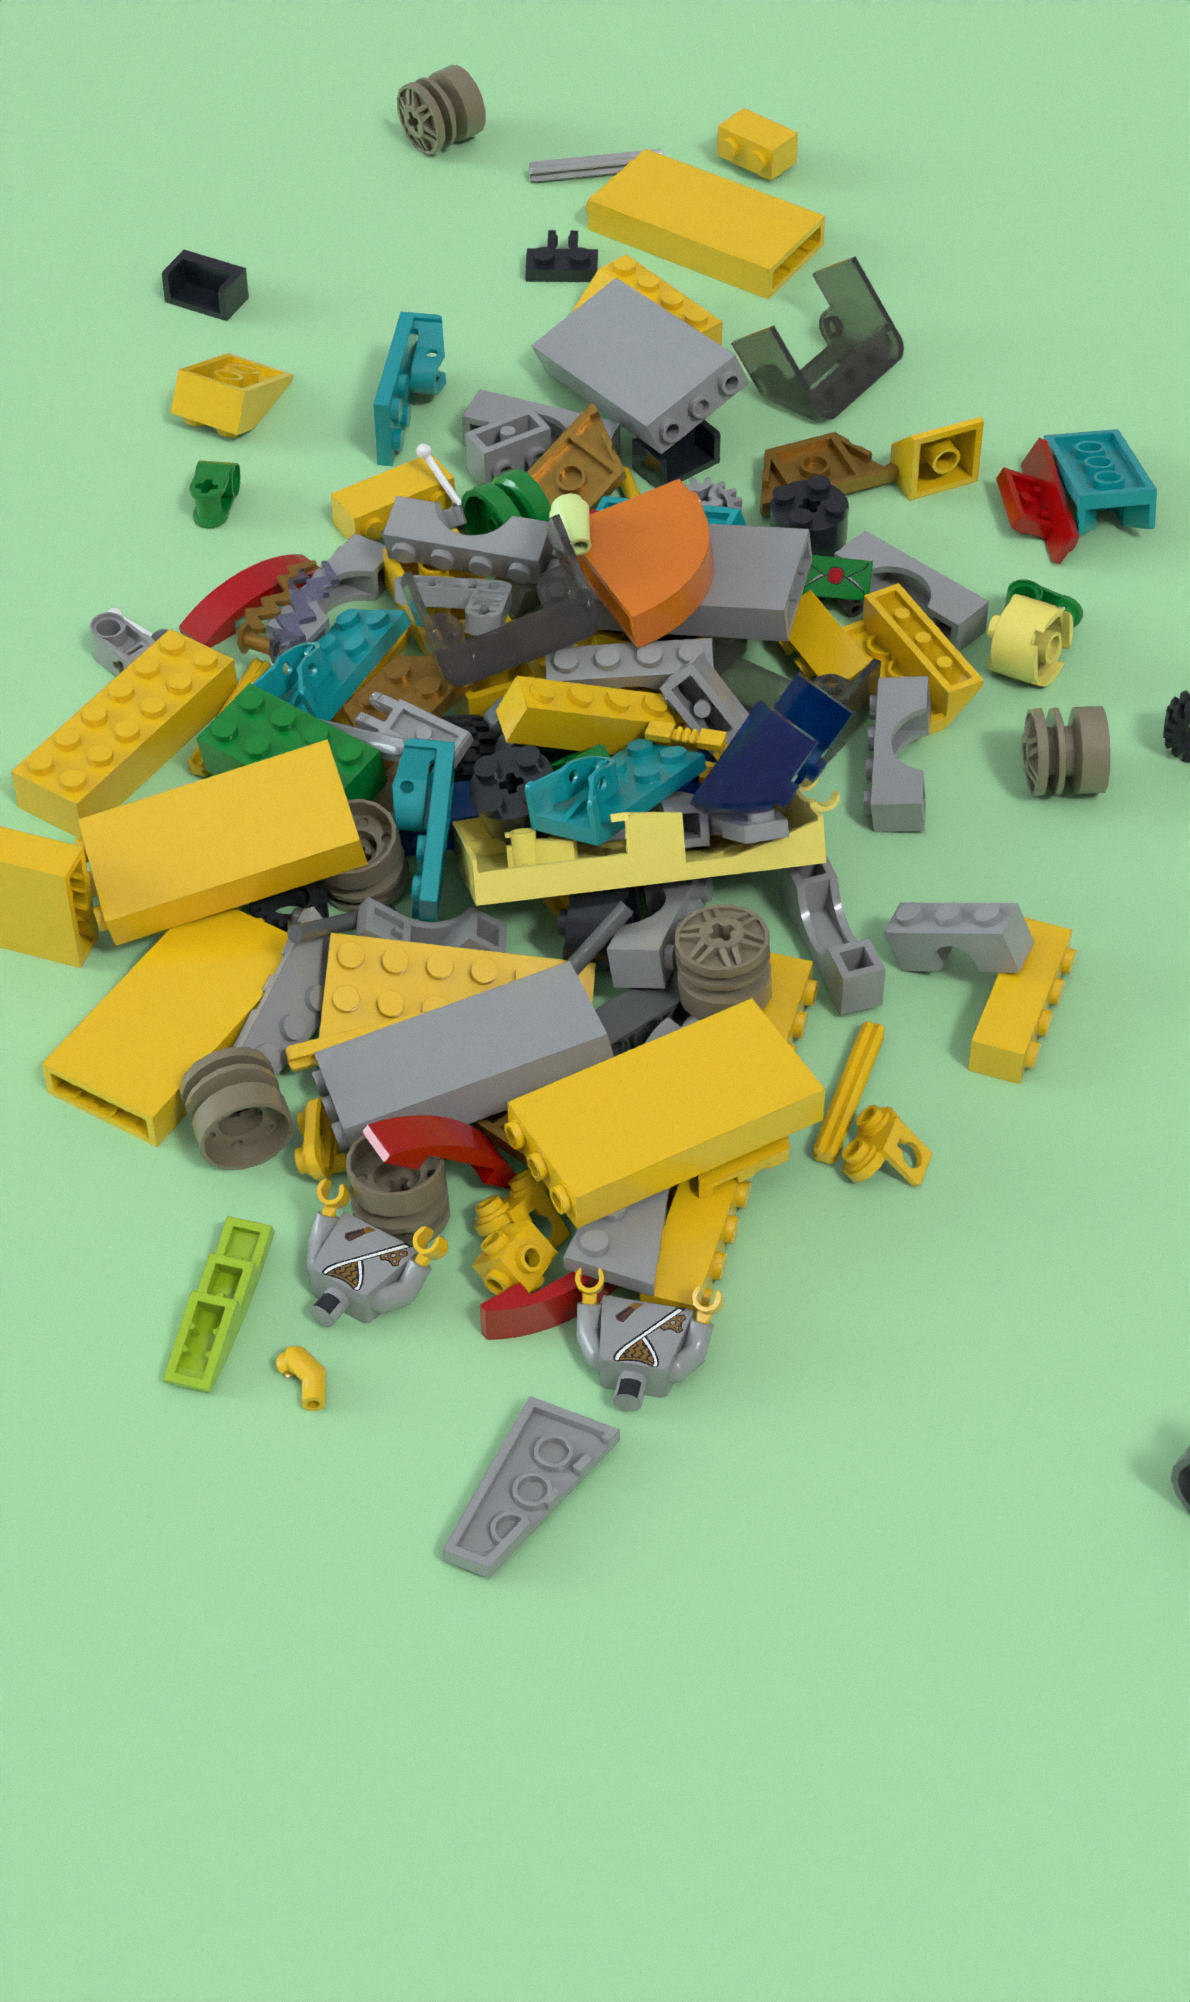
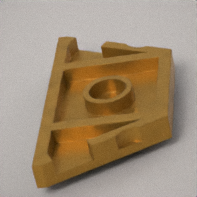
[526,402,627,510]
[760,432,898,516]
[343,655,486,772]

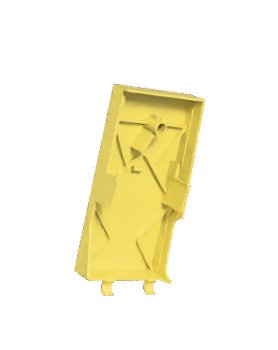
[452,759,840,906]

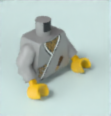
[306,1178,448,1327]
[575,1267,725,1412]

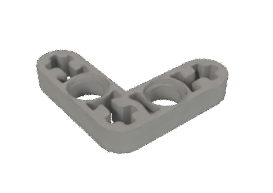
[395,575,512,636]

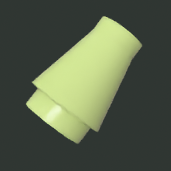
[549,493,592,556]

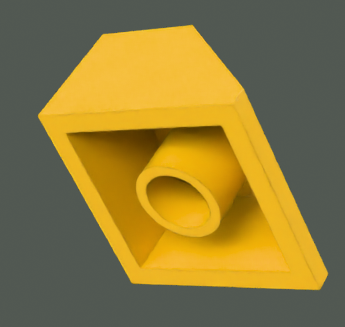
[890,417,984,501]

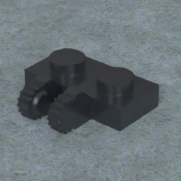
[525,230,598,282]

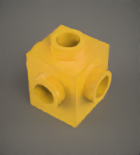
[471,1219,558,1295]

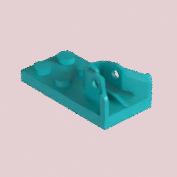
[373,311,446,466]
[1044,429,1157,535]
[252,608,412,721]
[392,738,455,922]
[525,739,706,846]

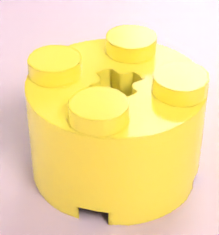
[987,594,1073,687]

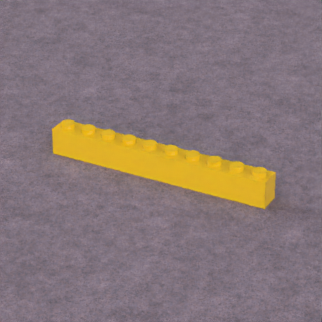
[640,952,819,1318]

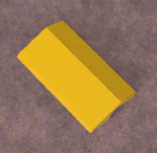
[842,583,984,740]

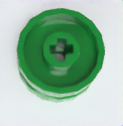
[461,468,556,535]

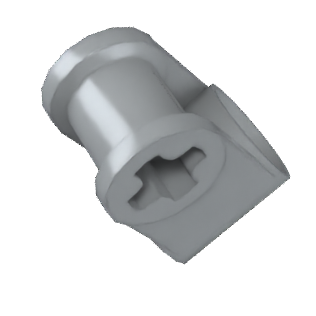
[90,612,155,676]

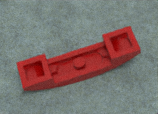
[179,554,320,648]
[363,1115,517,1189]
[480,1271,618,1340]

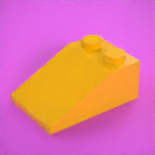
[171,353,294,438]

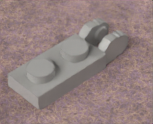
[354,691,474,768]

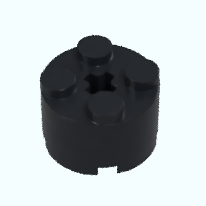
[769,475,849,557]
[469,745,554,845]
[557,887,641,972]

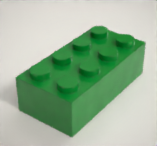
[196,683,387,801]

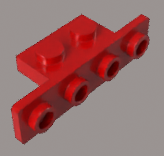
[996,438,1079,564]

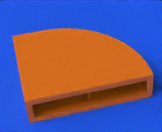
[565,479,714,649]

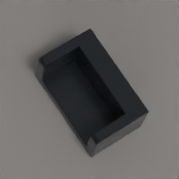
[162,249,249,321]
[632,420,721,488]

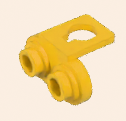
[294,1097,347,1181]
[842,1105,932,1187]
[473,1169,570,1248]

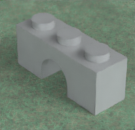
[884,902,1034,973]

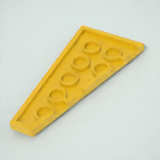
[319,933,596,1038]

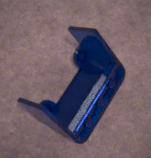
[690,672,854,814]

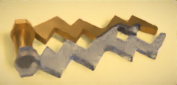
[237,560,340,664]

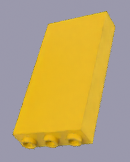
[586,149,825,299]
[75,739,368,946]
[0,826,99,968]
[42,908,289,1147]
[504,998,825,1229]

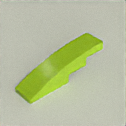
[163,1216,275,1393]

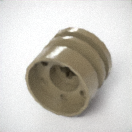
[397,65,486,155]
[1021,706,1110,796]
[320,799,409,913]
[675,904,772,1020]
[179,1047,294,1170]
[346,1134,450,1247]

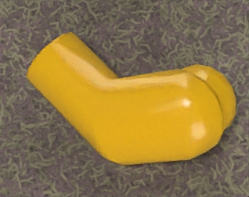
[276,1346,326,1411]

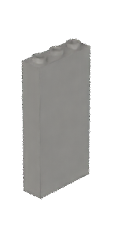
[531,278,749,454]
[540,524,812,642]
[312,961,614,1150]

